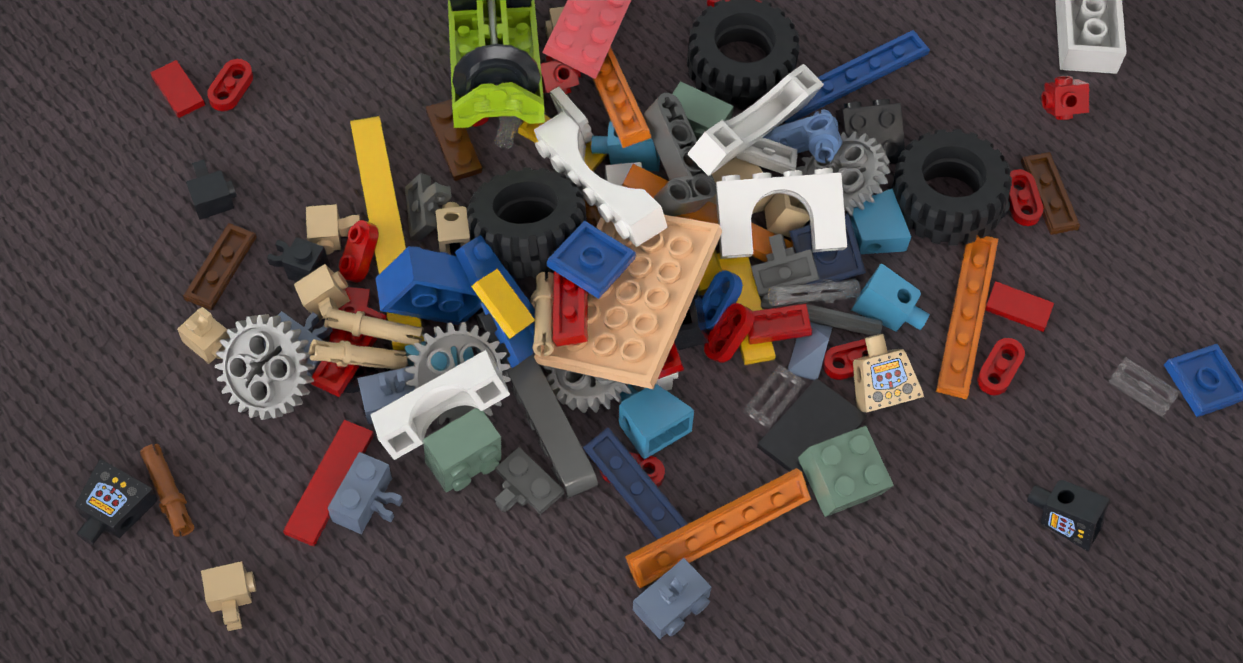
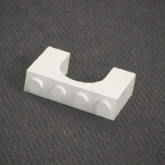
[716,168,847,259]

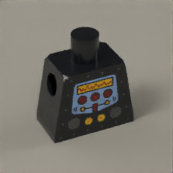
[75,459,158,545]
[1027,480,1110,551]

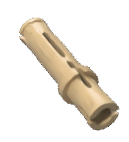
[532,272,554,356]
[324,307,424,345]
[309,339,407,370]

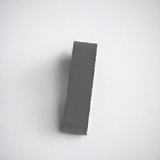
[644,93,716,216]

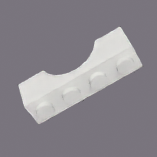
[371,350,510,460]

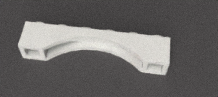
[688,64,824,176]
[534,111,667,247]

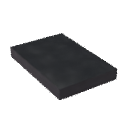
[757,378,867,486]

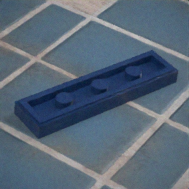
[583,427,687,540]

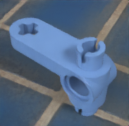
[763,109,842,163]

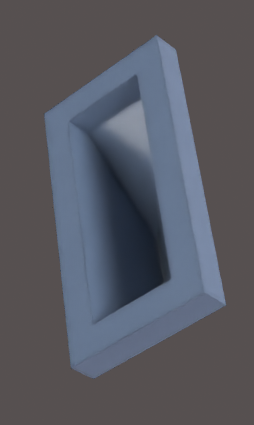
[787,322,833,380]

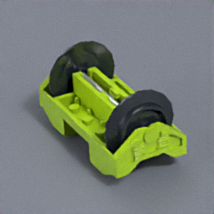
[448,0,545,128]

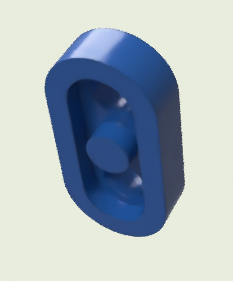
[702,270,743,331]

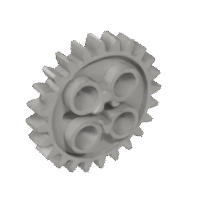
[796,132,890,216]
[215,314,315,420]
[404,322,511,425]
[544,366,632,413]

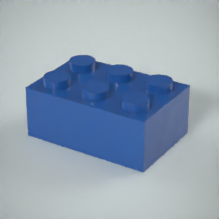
[376,246,482,325]

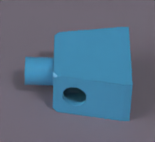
[591,121,660,172]
[846,189,911,254]
[851,264,930,332]
[619,384,694,460]

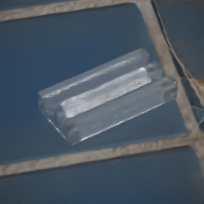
[1108,357,1180,418]
[743,364,805,430]

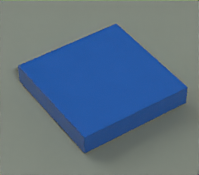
[547,220,636,299]
[1164,344,1243,417]

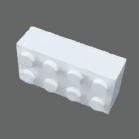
[1055,0,1126,74]

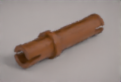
[140,444,195,537]

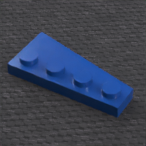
[455,235,535,368]

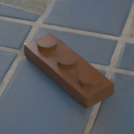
[425,99,482,181]

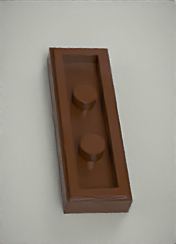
[1021,152,1080,235]
[183,223,257,311]

